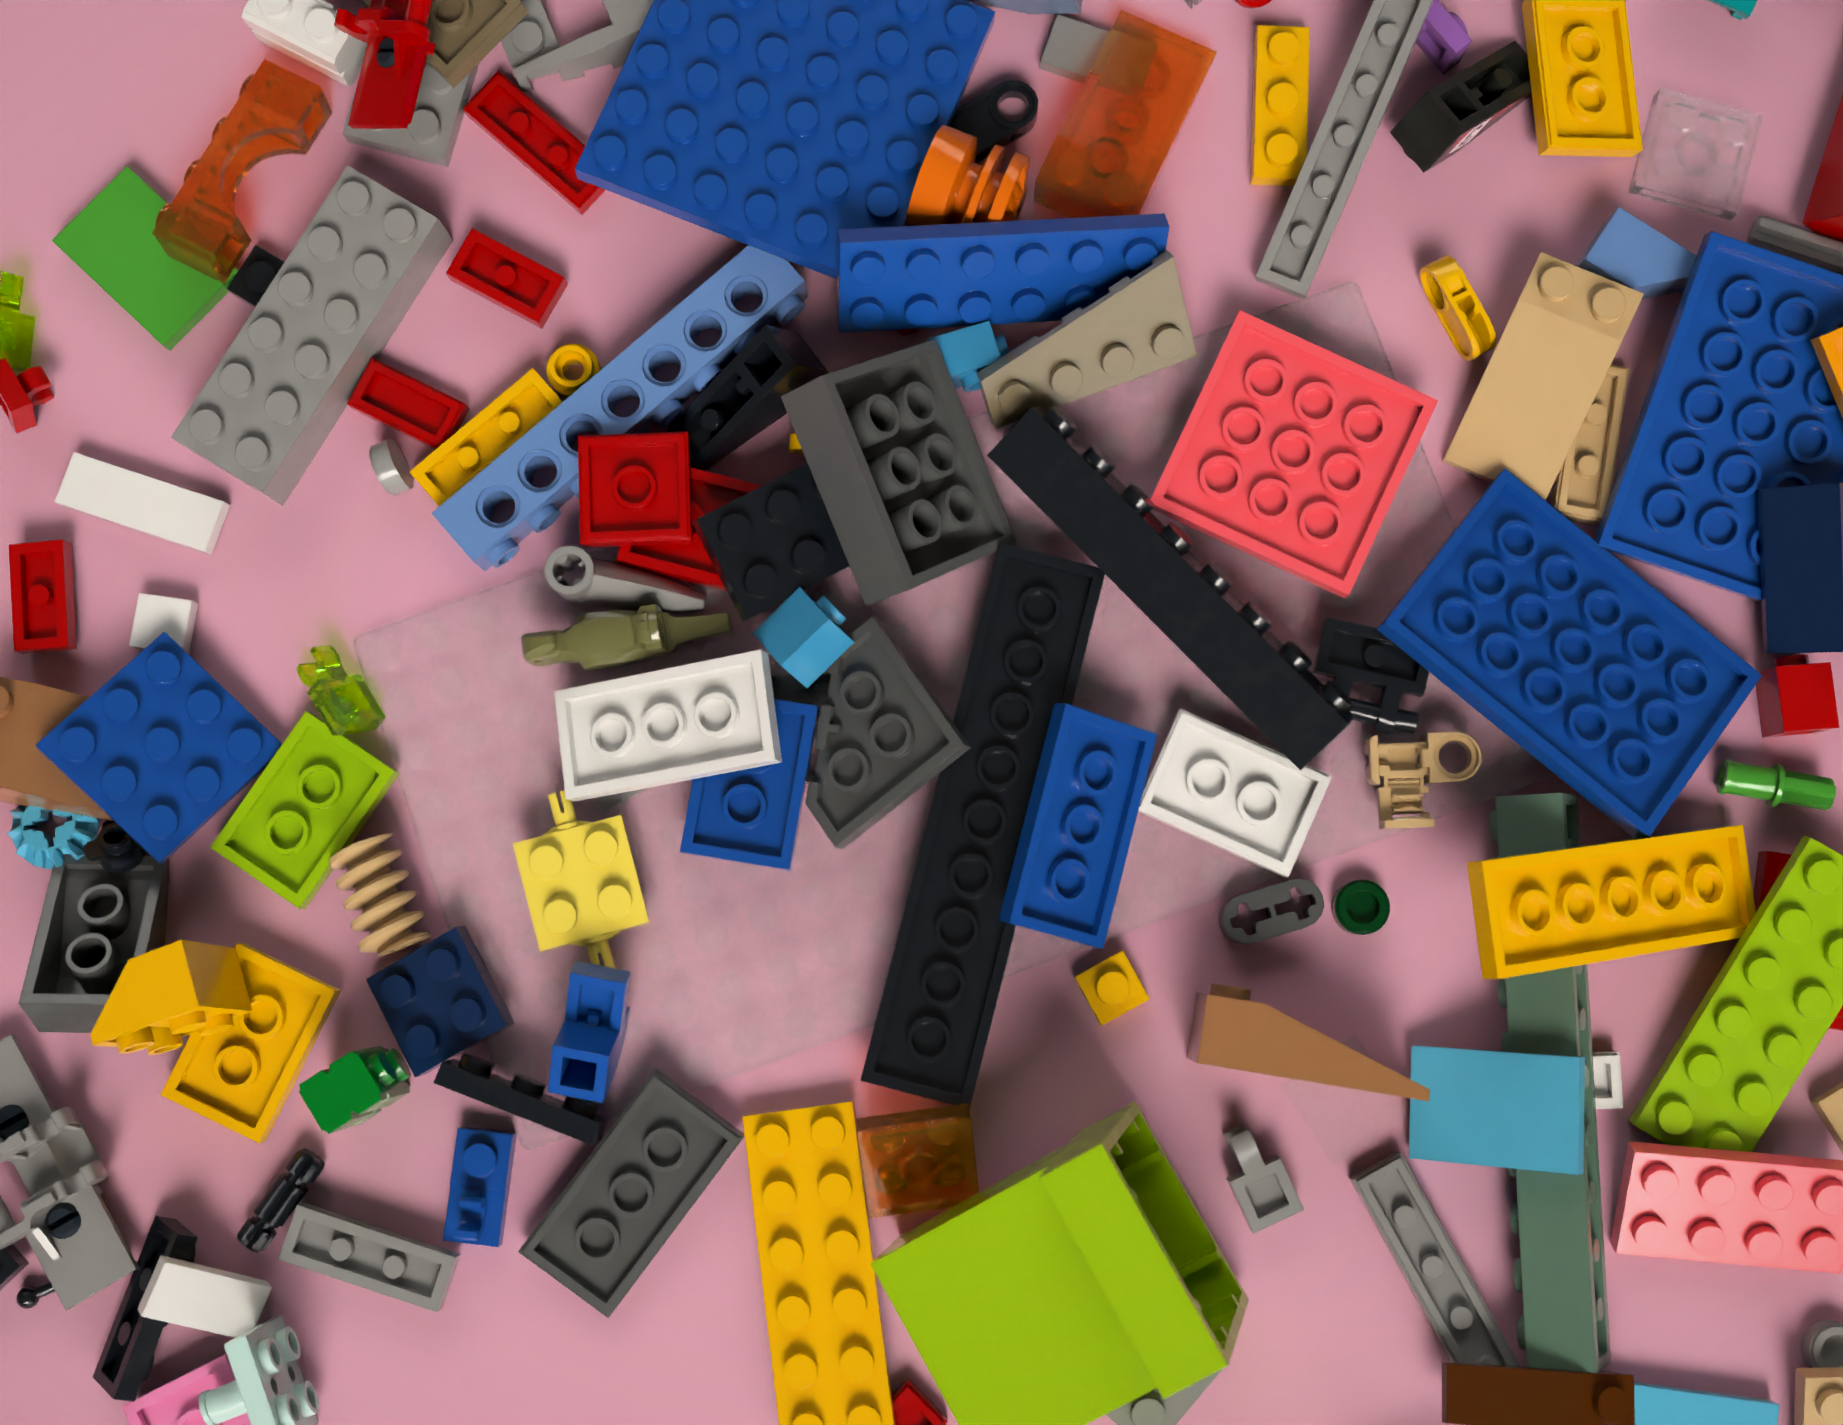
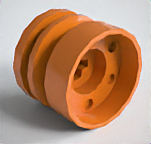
[904,125,1031,226]

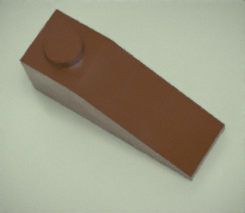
[1442,1362,1635,1425]

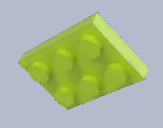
[210,711,400,909]

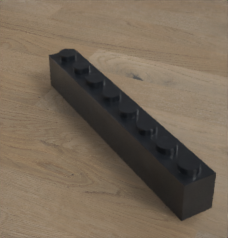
[987,406,1354,771]

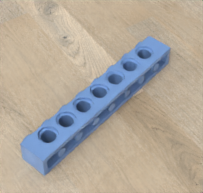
[432,245,808,571]

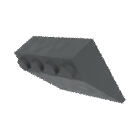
[781,339,1017,606]

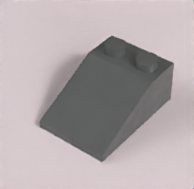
[19,854,170,1033]

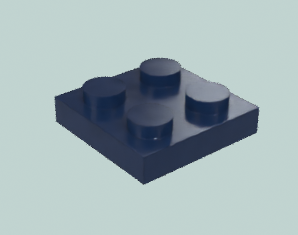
[366,925,515,1078]

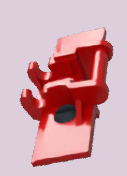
[334,0,435,129]

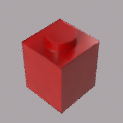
[1756,654,1839,738]

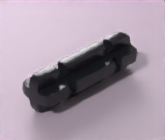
[237,1148,325,1253]

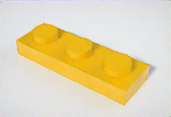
[1250,25,1310,186]
[409,368,563,506]

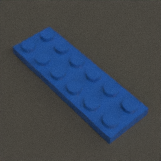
[837,213,1169,333]

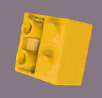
[90,939,252,1055]

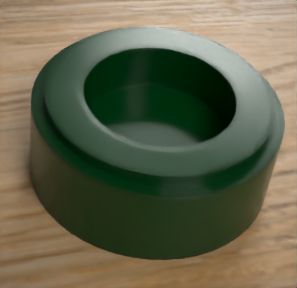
[1331,880,1390,935]

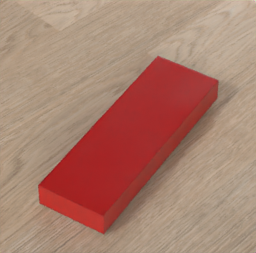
[463,71,605,215]

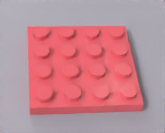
[1150,310,1438,599]

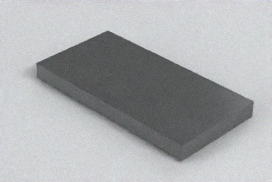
[518,1068,744,1318]

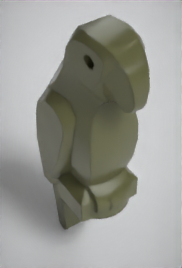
[521,604,732,670]

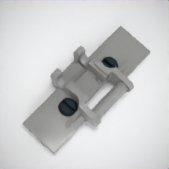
[0,1034,139,1310]

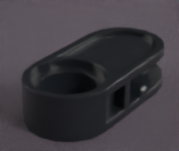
[949,80,1038,163]

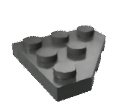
[805,616,971,849]

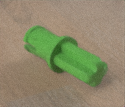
[1716,759,1836,810]

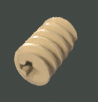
[329,833,432,956]

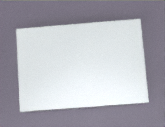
[1138,708,1332,878]

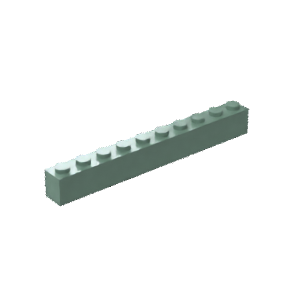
[1489,793,1611,1373]

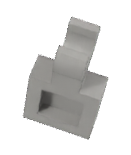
[1223,1124,1304,1234]

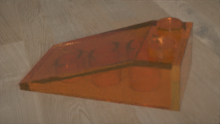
[1033,10,1217,218]

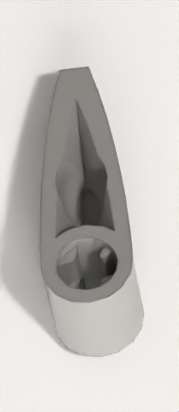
[545,546,707,612]

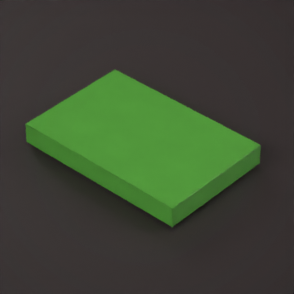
[52,166,239,351]

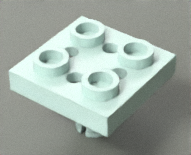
[199,1315,319,1425]

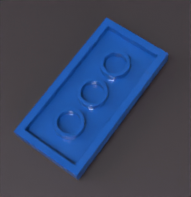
[998,703,1158,949]

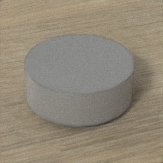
[369,438,414,496]
[1801,1319,1843,1368]

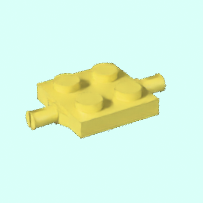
[512,790,650,968]

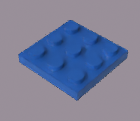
[35,632,282,865]

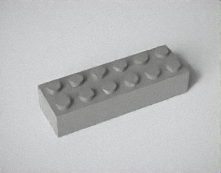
[171,165,453,506]

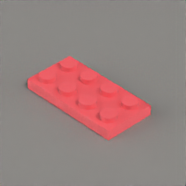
[1610,1141,1843,1274]

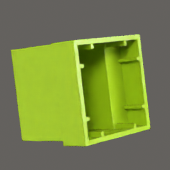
[870,1101,1249,1425]

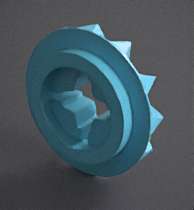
[7,805,99,869]

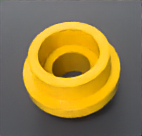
[546,344,601,397]

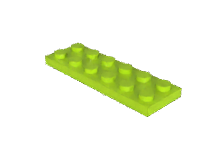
[1629,836,1843,1152]

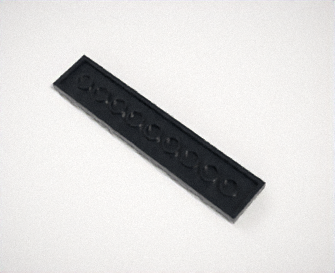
[860,543,1105,1109]

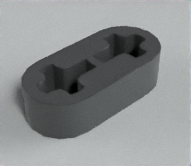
[1218,878,1324,944]

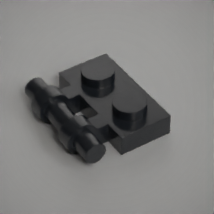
[1312,617,1429,734]

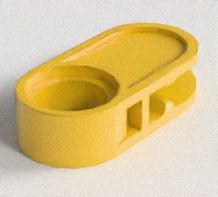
[1419,255,1497,361]

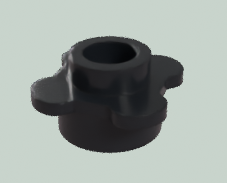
[83,820,145,873]

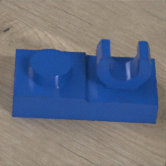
[443,1126,517,1247]

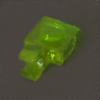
[0,271,35,372]
[296,645,386,736]

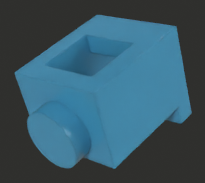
[927,321,1009,392]

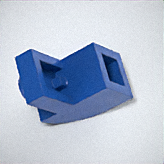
[548,961,631,1103]

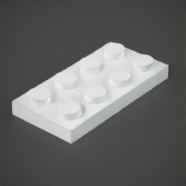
[554,649,782,802]

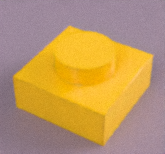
[1074,950,1150,1026]

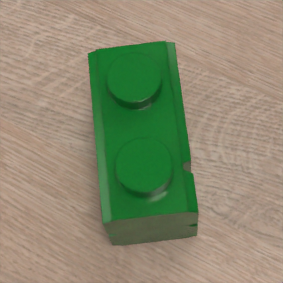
[299,1046,411,1134]

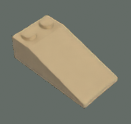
[1443,252,1644,500]

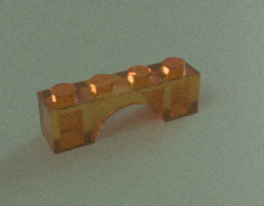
[152,59,332,284]

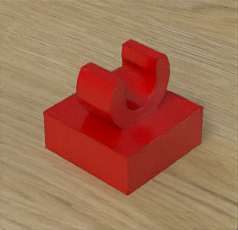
[0,358,54,434]

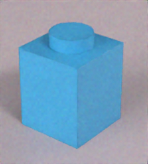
[752,587,854,688]

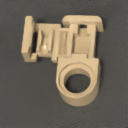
[1364,732,1482,829]

